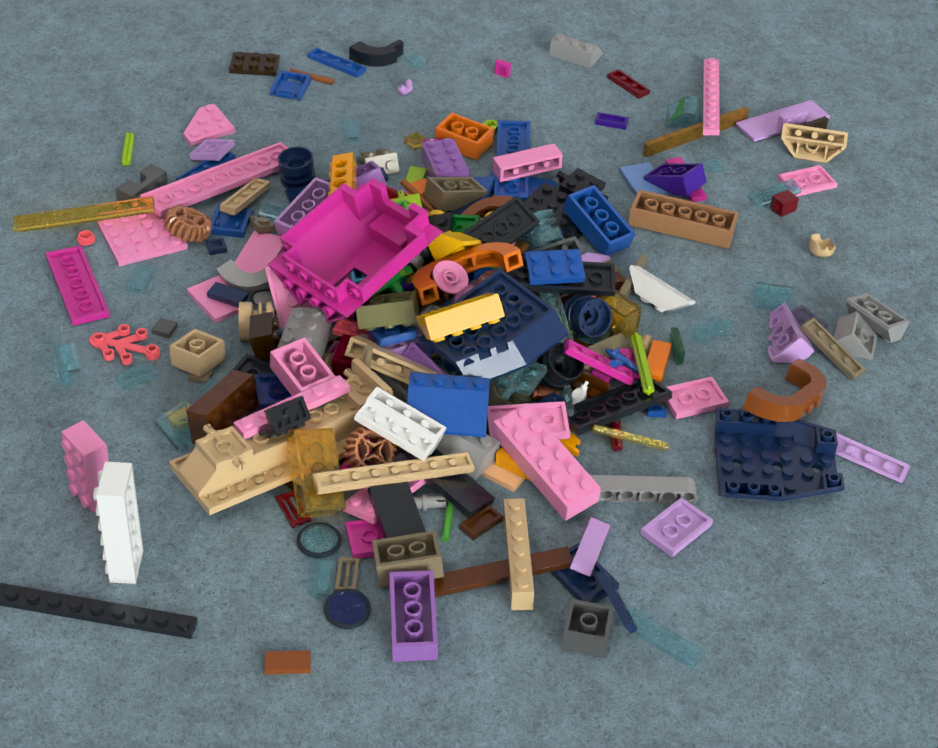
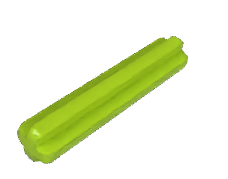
[121,132,134,166]

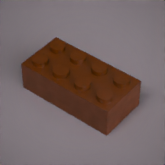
[186,370,258,445]

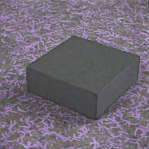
[152,318,178,338]

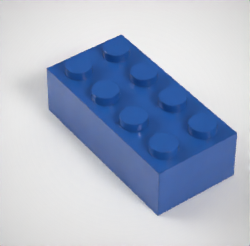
[562,185,636,256]

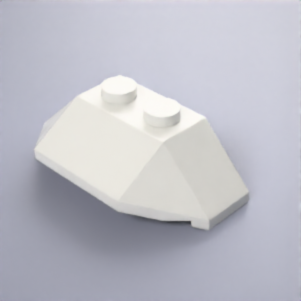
[629,265,696,312]

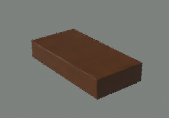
[459,505,504,540]

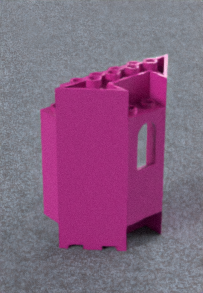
[268,178,443,324]

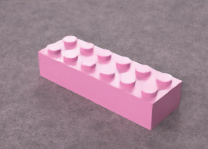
[492,403,601,521]

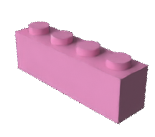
[493,144,562,182]

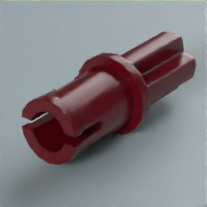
[608,419,624,452]

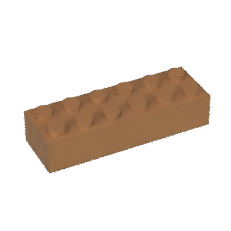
[628,189,739,249]

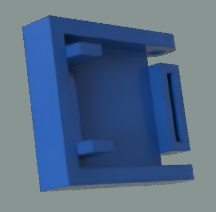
[270,70,311,101]
[210,204,253,238]

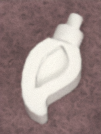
[570,381,589,406]

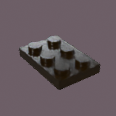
[229,52,280,76]

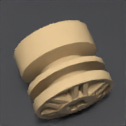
[239,302,275,341]

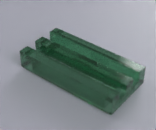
[669,327,685,365]

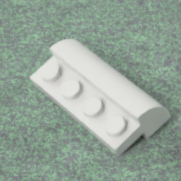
[354,387,447,461]

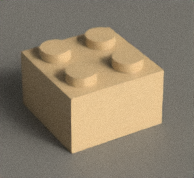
[169,329,226,377]

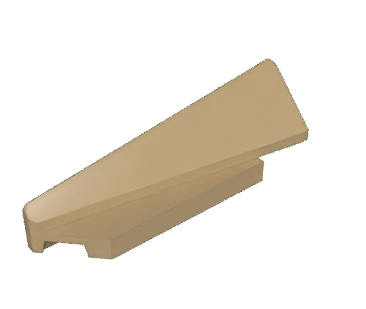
[344,335,438,384]

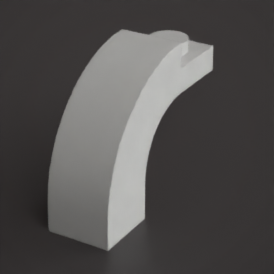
[217,259,270,294]

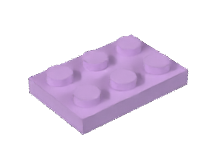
[640,497,713,558]

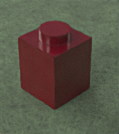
[770,190,799,217]

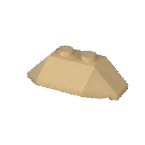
[781,123,848,163]

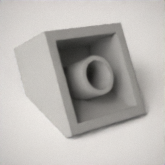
[834,311,877,360]

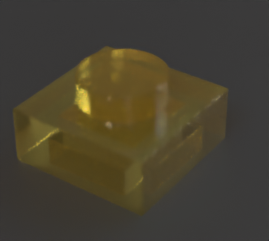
[404,131,427,150]

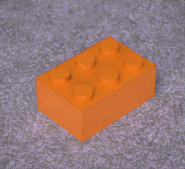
[435,113,494,160]

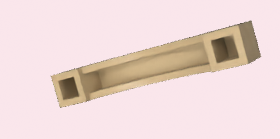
[503,498,534,610]

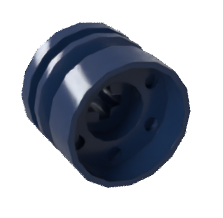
[278,146,316,189]
[562,294,612,337]

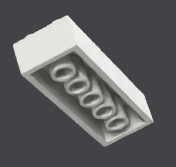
[93,462,143,584]

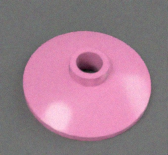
[432,260,469,294]

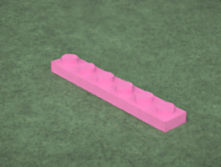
[233,375,351,439]

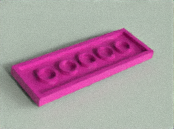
[45,245,110,326]

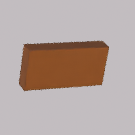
[264,650,311,674]

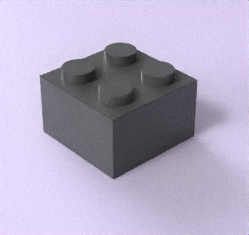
[561,598,614,658]

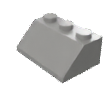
[549,34,603,68]
[845,293,910,343]
[436,434,500,480]

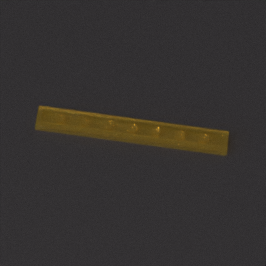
[13,196,155,232]

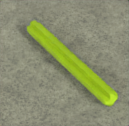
[630,332,655,395]

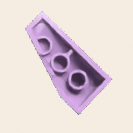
[768,302,814,363]

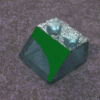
[665,96,701,129]

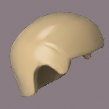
[809,234,836,258]

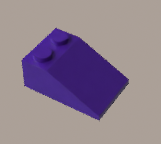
[643,163,707,197]

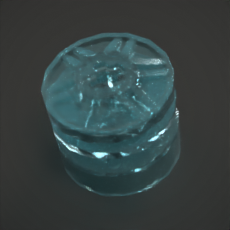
[525,209,564,250]

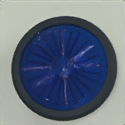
[324,588,371,629]

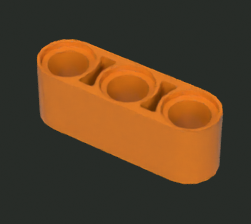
[647,339,672,384]

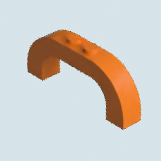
[413,242,523,306]

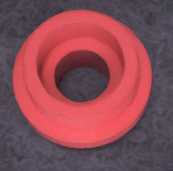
[77,230,95,246]

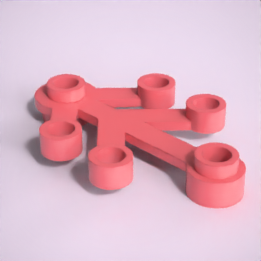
[89,324,160,365]

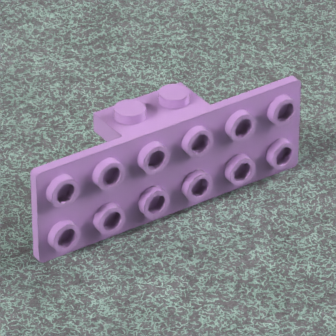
[736,100,830,142]

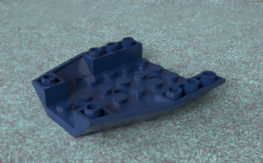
[417,268,568,381]
[714,408,845,501]

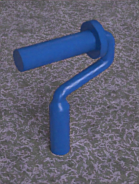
[605,348,638,374]

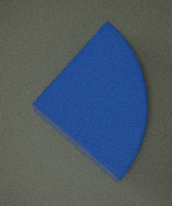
[647,404,667,418]

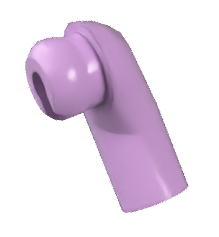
[397,79,413,96]

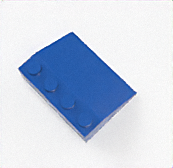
[407,372,490,437]

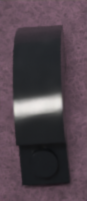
[349,40,404,67]

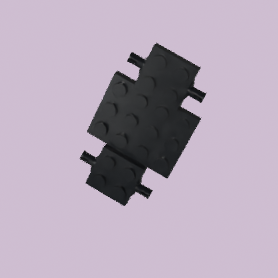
[521,168,609,248]

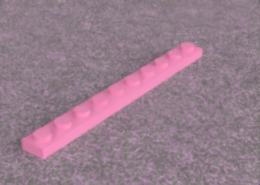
[703,58,720,136]

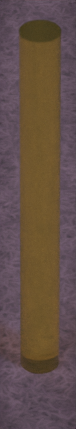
[592,424,669,451]

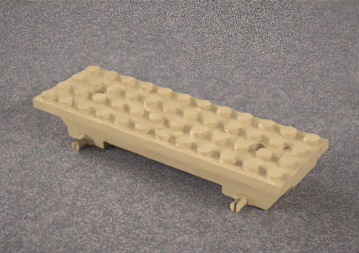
[169,368,405,515]

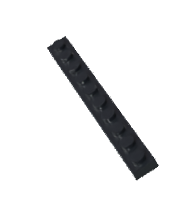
[0,583,198,639]

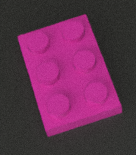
[345,520,384,559]

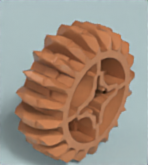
[164,205,212,243]
[343,426,398,468]

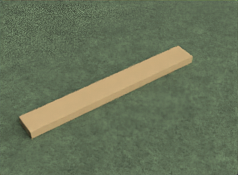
[312,452,475,495]

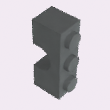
[116,164,168,209]

